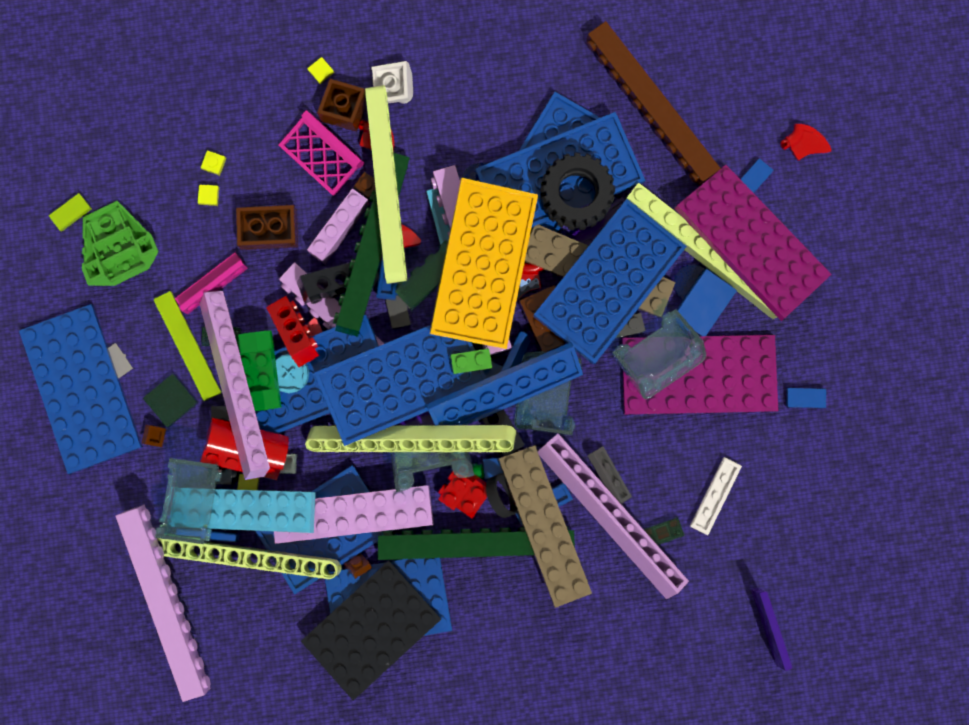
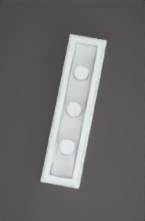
[690,457,742,535]

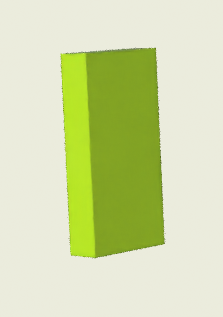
[49,193,92,232]

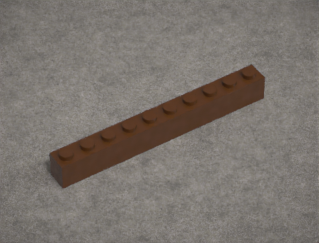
[586,21,721,186]

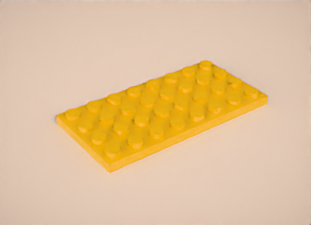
[429,178,538,349]

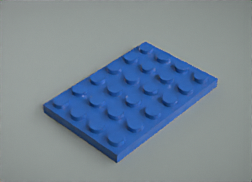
[256,465,394,595]
[325,558,452,636]

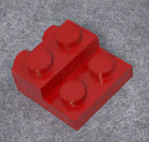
[438,466,487,518]

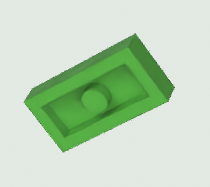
[450,349,492,374]

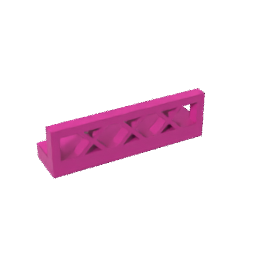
[175,253,248,315]

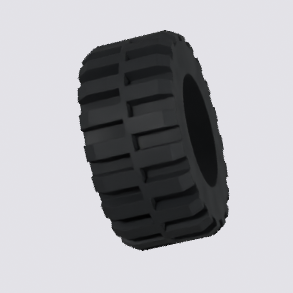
[540,152,615,230]

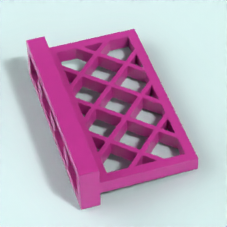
[279,110,365,196]

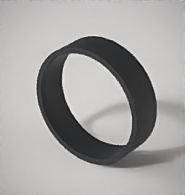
[486,473,518,518]

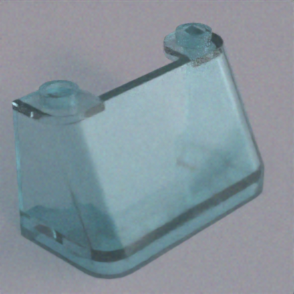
[612,309,706,399]
[515,351,582,435]
[390,452,474,492]
[155,458,222,545]

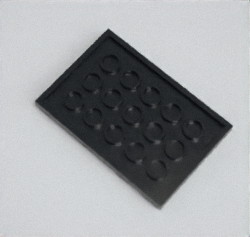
[301,560,442,701]

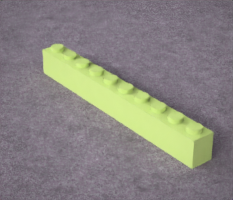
[624,183,777,319]

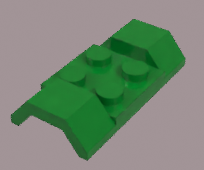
[236,330,282,411]

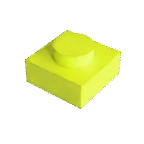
[201,150,226,176]

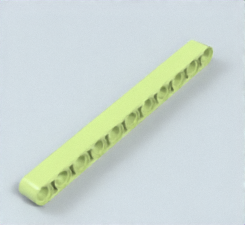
[365,85,407,284]
[305,425,516,452]
[157,535,342,579]

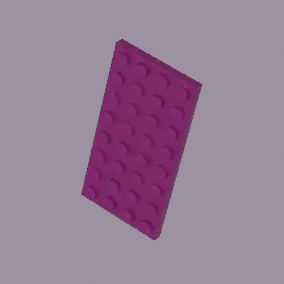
[675,165,832,321]
[622,335,778,415]

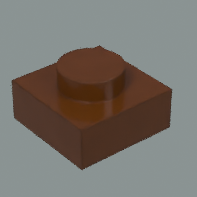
[354,172,376,199]
[141,425,166,447]
[344,553,372,579]

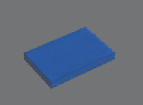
[673,269,737,336]

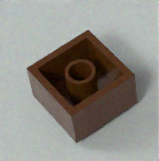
[317,79,367,132]

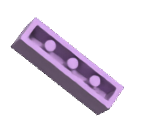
[307,189,370,265]

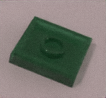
[143,374,198,428]

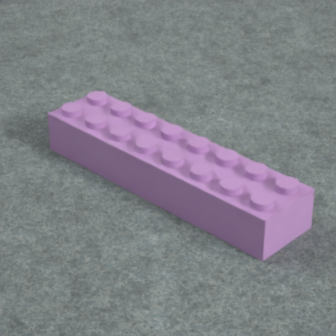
[274,485,434,544]

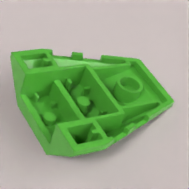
[82,201,159,286]

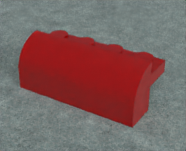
[200,418,289,480]

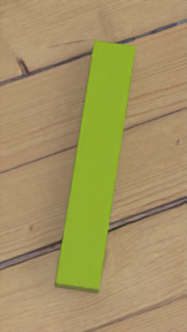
[154,291,222,401]

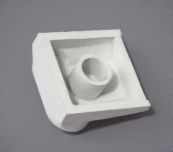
[371,61,413,104]

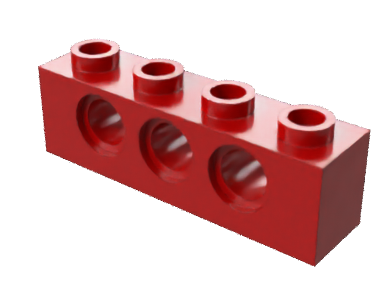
[266,296,319,367]

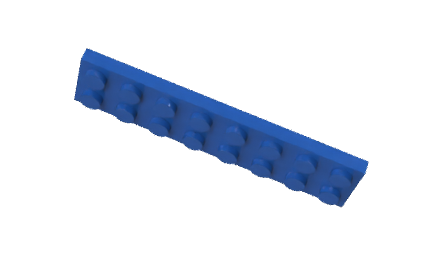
[426,342,583,426]

